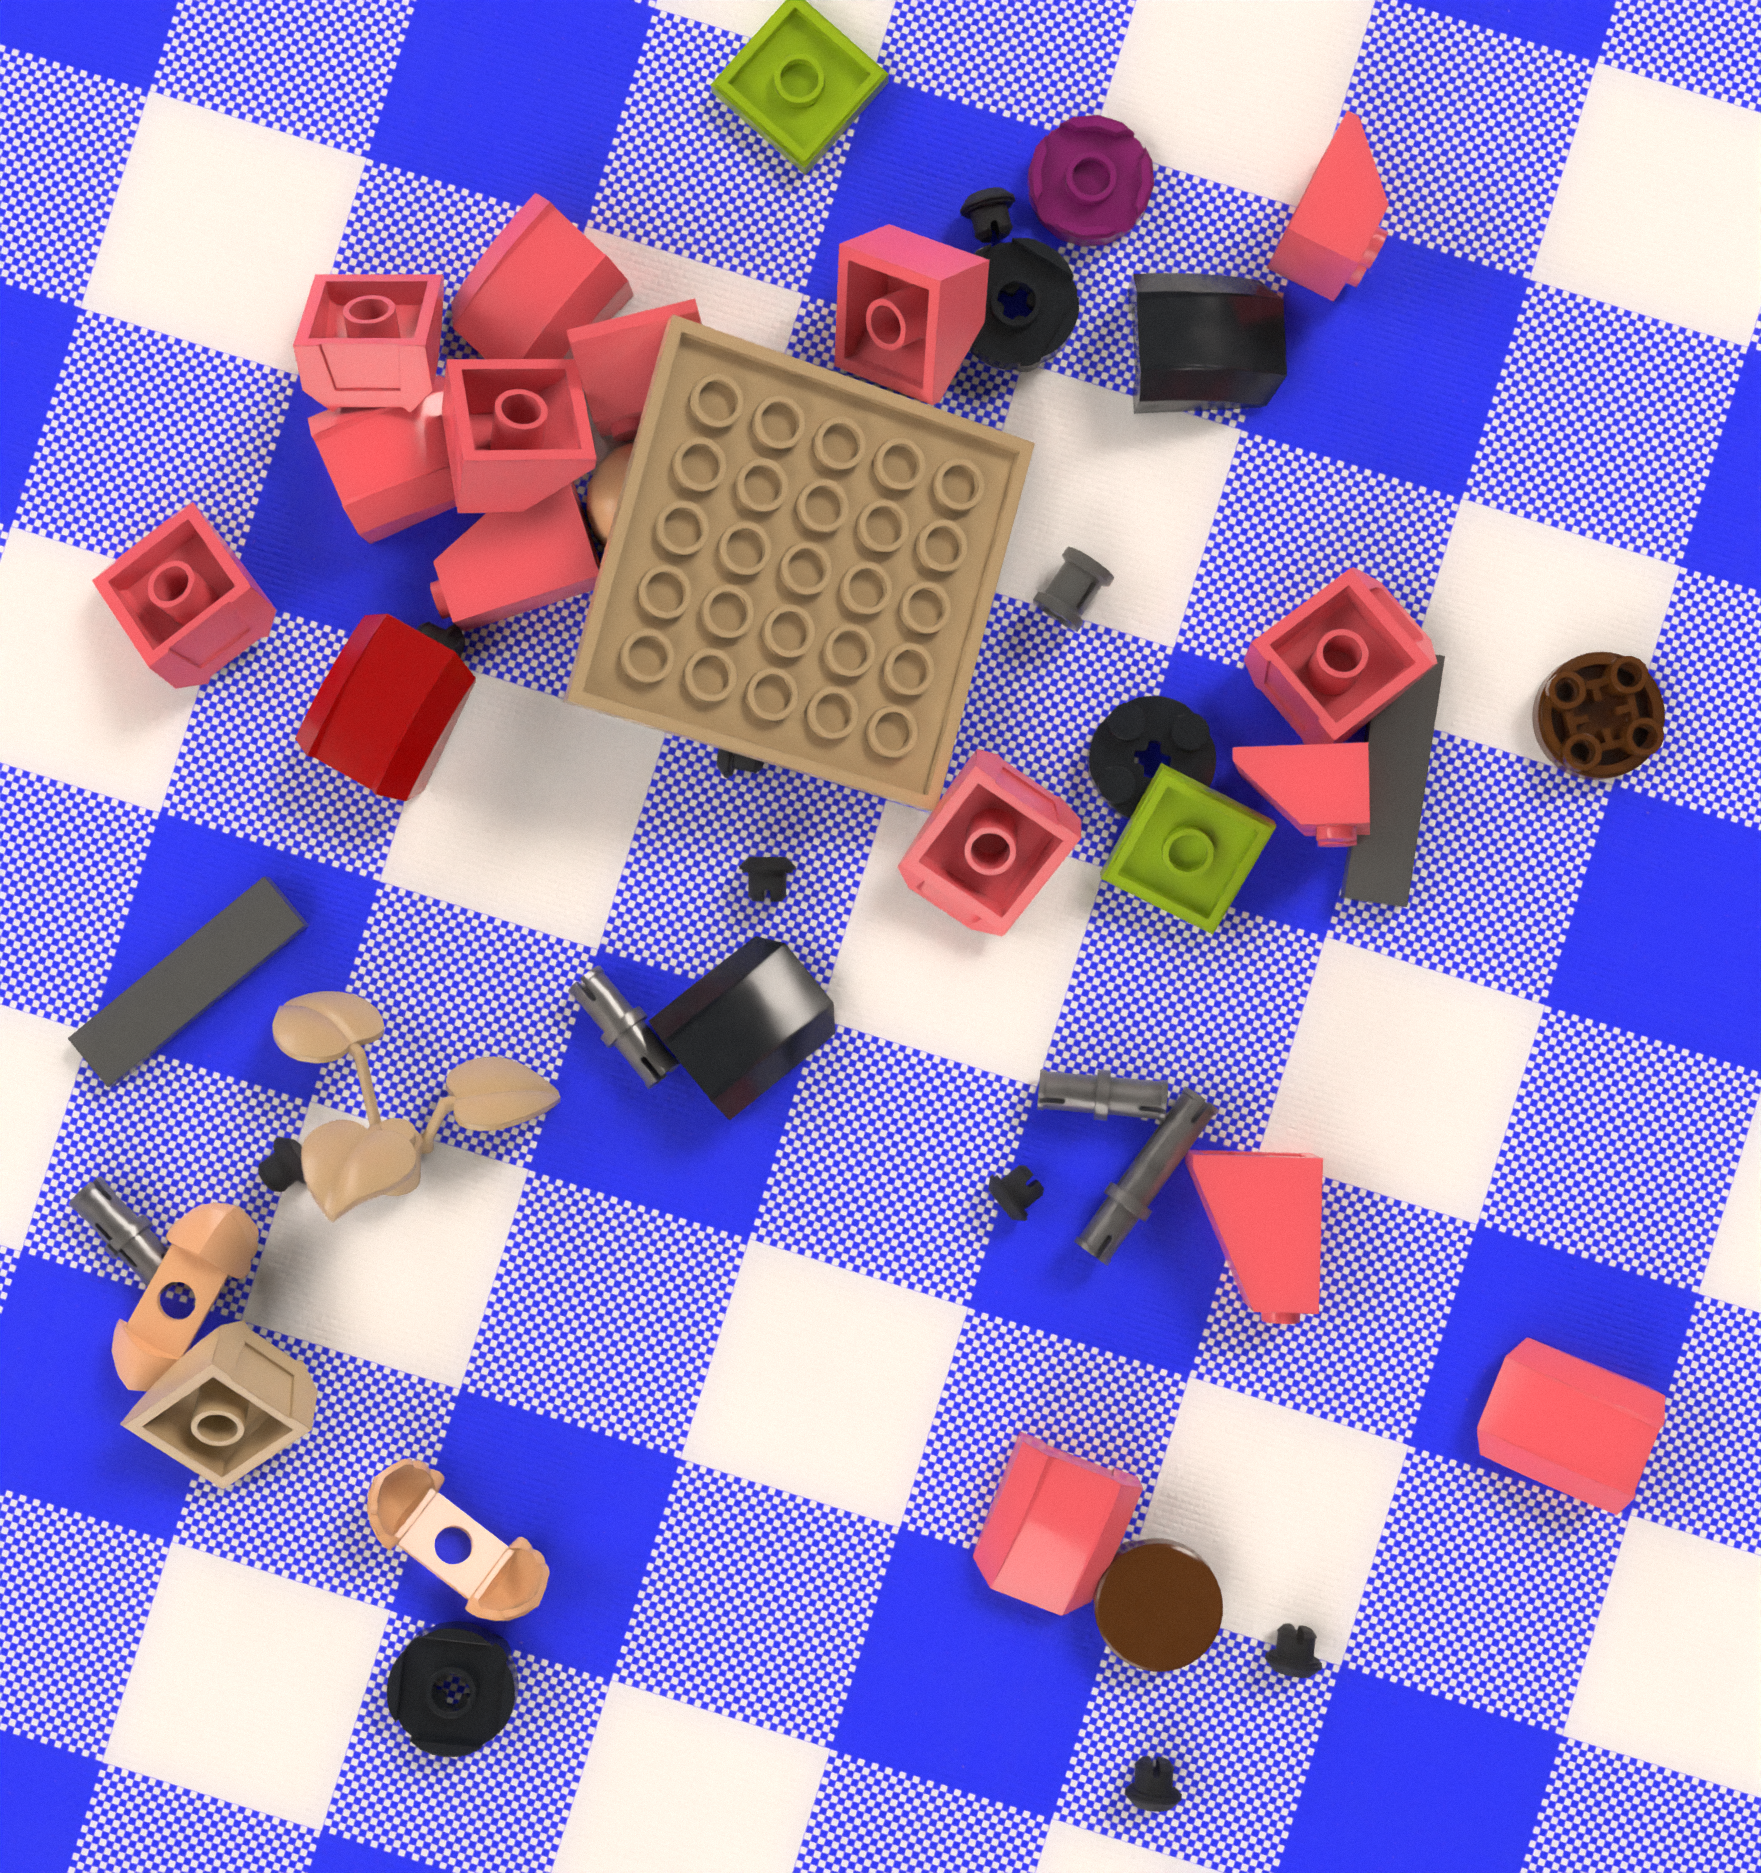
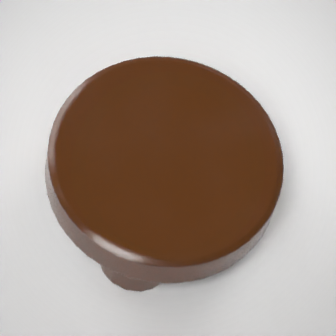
[1532,652,1665,780]
[1093,1538,1223,1672]

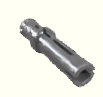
[1074,1087,1219,1266]

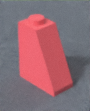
[430,481,601,632]
[1185,1150,1323,1324]

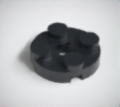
[969,238,1079,372]
[1087,696,1216,820]
[387,1621,519,1757]

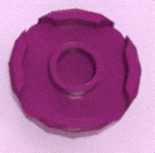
[1027,115,1154,247]

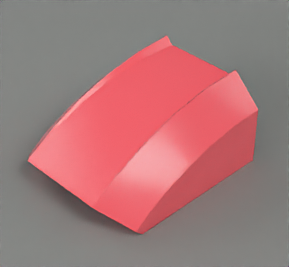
[451,193,634,359]
[293,274,444,413]
[307,375,456,544]
[92,502,276,689]
[1244,567,1437,745]
[897,749,1081,937]
[1477,1337,1665,1515]
[972,1431,1143,1616]

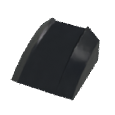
[1128,273,1287,414]
[649,936,835,1120]

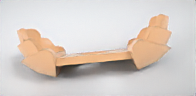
[111,1202,259,1392]
[367,1459,550,1621]

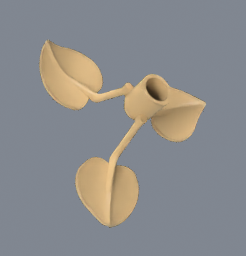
[272,991,561,1222]

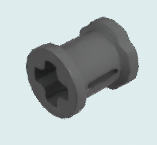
[1033,546,1114,632]

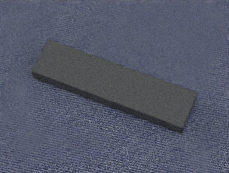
[1340,654,1445,908]
[67,876,310,1087]

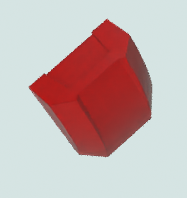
[295,614,476,801]

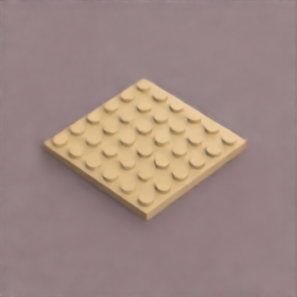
[563,314,1035,811]

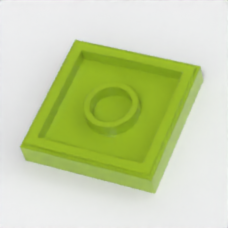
[710,0,889,176]
[1100,763,1276,935]

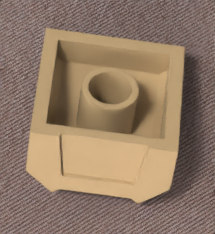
[120,1320,318,1489]

